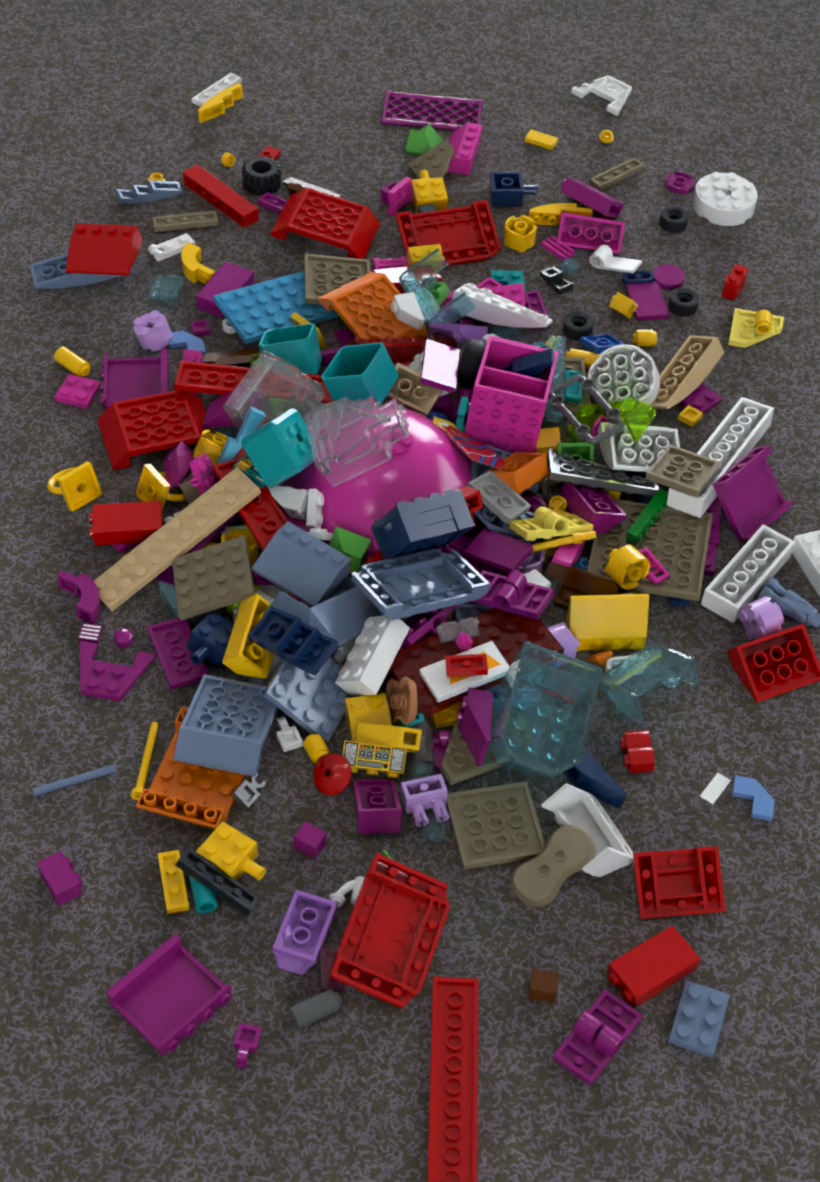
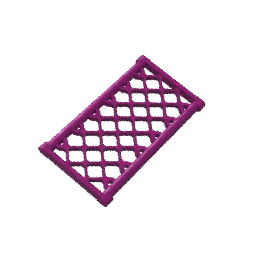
[381,91,484,131]

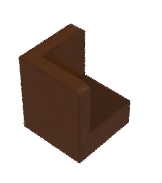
[528,969,559,1003]

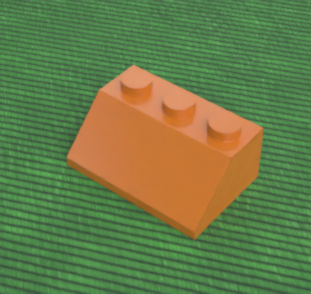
[484,452,549,495]

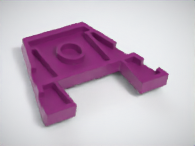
[80,641,156,702]

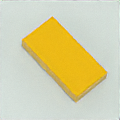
[525,129,558,150]

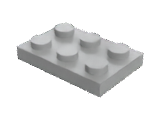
[467,470,531,524]

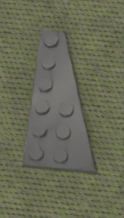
[547,448,659,497]

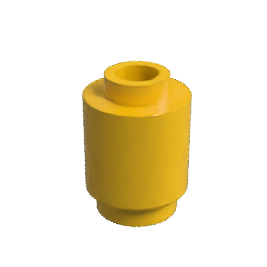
[754,310,772,334]
[631,330,657,347]
[303,734,330,764]

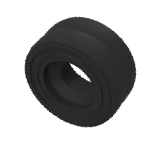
[659,206,688,233]
[668,288,699,317]
[563,312,594,341]

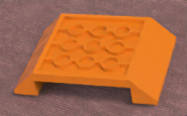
[318,272,429,365]
[136,706,246,829]

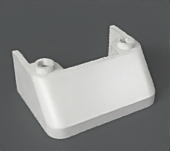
[541,783,633,877]

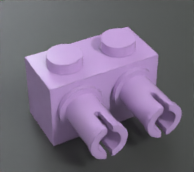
[400,774,449,827]

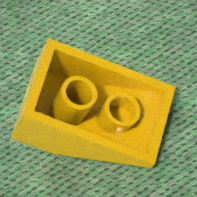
[345,693,392,742]

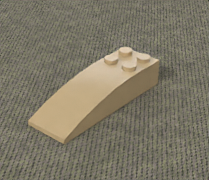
[649,335,724,409]

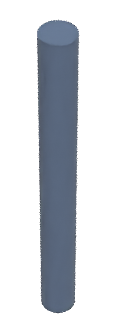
[32,764,116,797]

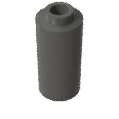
[288,989,342,1029]

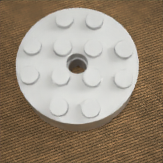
[693,172,758,226]
[587,344,660,417]

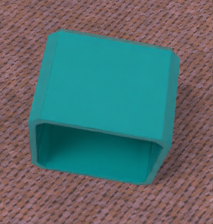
[258,323,322,375]
[321,342,399,411]
[241,408,322,488]

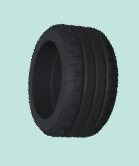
[457,339,486,388]

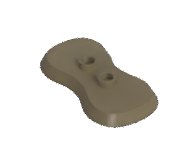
[510,825,596,908]

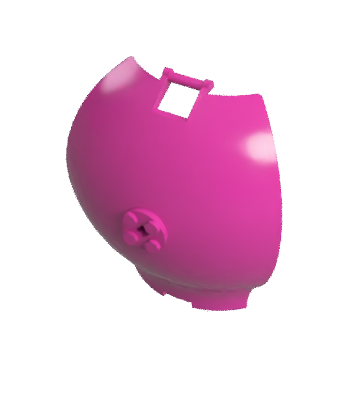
[276,406,475,552]

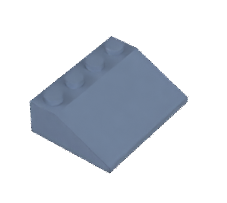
[252,521,351,607]

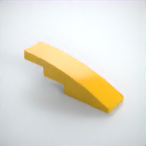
[198,83,243,123]

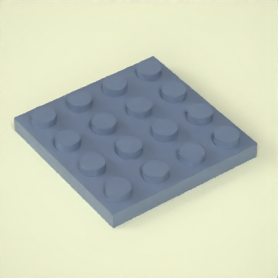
[262,657,351,744]

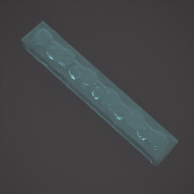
[545,335,565,423]

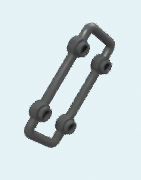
[548,374,625,444]

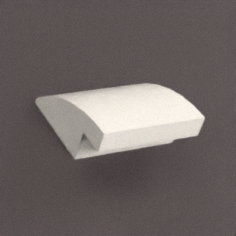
[597,422,680,472]

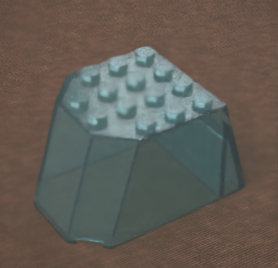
[488,641,603,778]

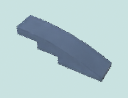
[115,180,183,204]

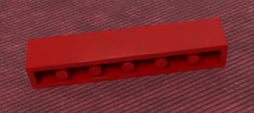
[183,165,259,228]

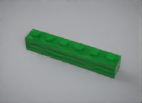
[626,489,668,544]

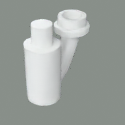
[329,876,364,907]

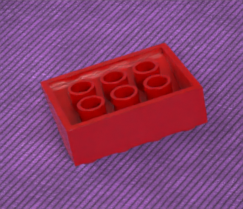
[66,223,143,276]
[727,623,820,703]

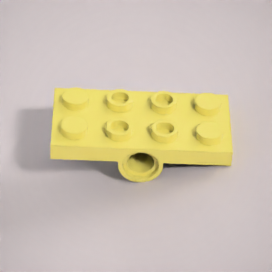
[508,506,593,541]

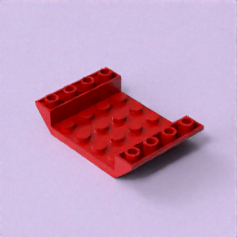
[270,188,380,259]
[97,390,214,470]

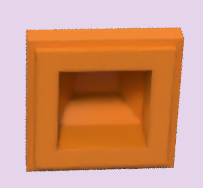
[587,650,613,668]

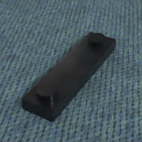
[175,847,260,916]

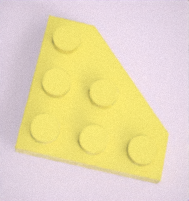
[728,308,784,348]

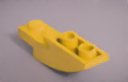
[529,203,593,226]

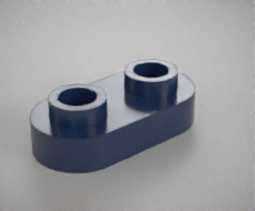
[622,270,654,285]

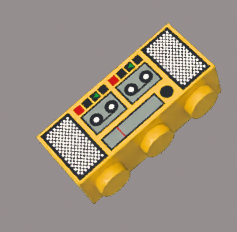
[342,741,407,779]

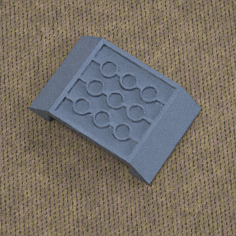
[174,674,278,777]

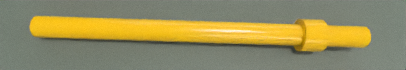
[532,531,597,552]

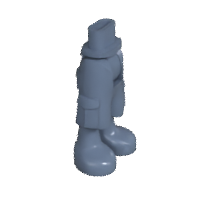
[757,577,820,628]

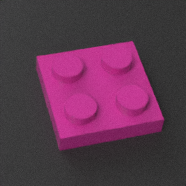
[54,374,101,409]

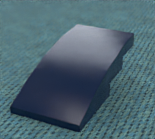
[247,606,339,676]

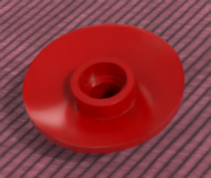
[313,754,352,795]

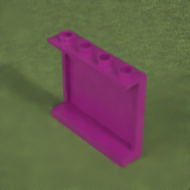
[100,349,169,410]
[712,446,795,542]
[106,933,232,1056]

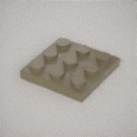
[646,444,720,497]

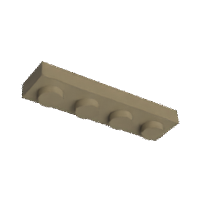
[589,157,644,191]
[152,211,218,232]

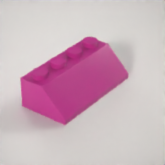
[448,123,483,175]
[557,213,625,254]

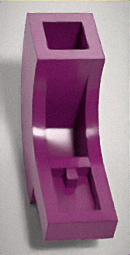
[57,570,101,624]

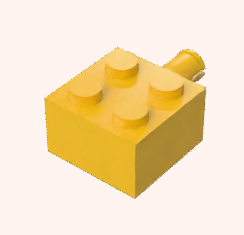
[412,170,448,213]
[196,821,266,881]

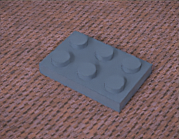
[668,980,730,1058]

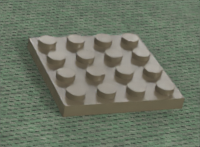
[304,254,370,305]
[172,535,255,621]
[446,781,545,870]

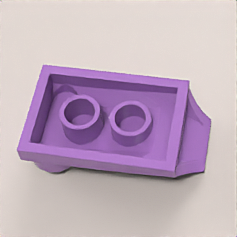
[429,322,488,343]
[272,890,338,975]

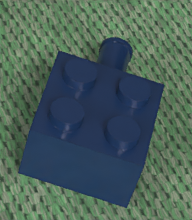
[489,172,538,206]
[186,611,234,668]

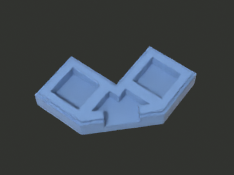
[169,331,206,354]
[732,775,775,822]

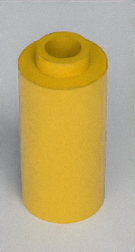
[54,346,90,377]
[565,348,600,369]

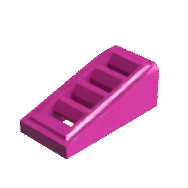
[639,547,670,585]

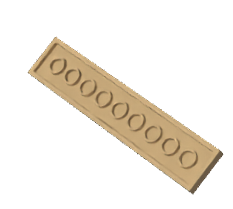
[94,467,261,612]

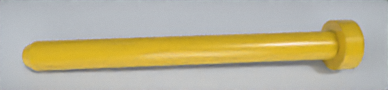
[130,721,159,800]

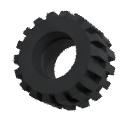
[242,156,281,196]

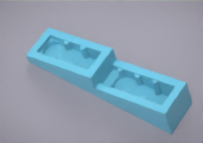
[217,406,266,464]

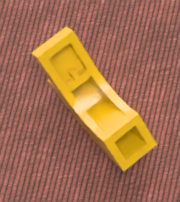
[181,242,215,284]

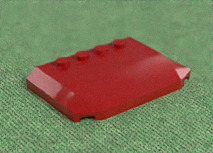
[395,200,501,267]
[329,853,450,1008]

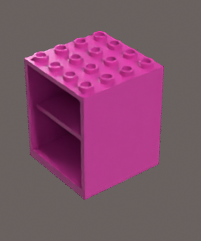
[465,335,559,453]

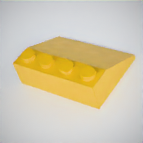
[566,594,649,652]

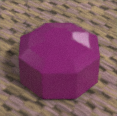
[113,628,134,648]

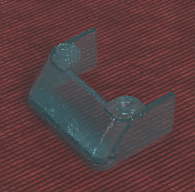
[399,248,476,324]
[599,644,699,723]

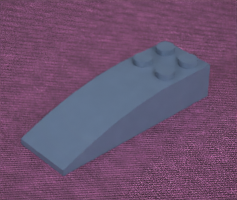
[30,253,135,289]

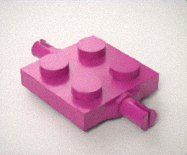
[189,453,218,496]

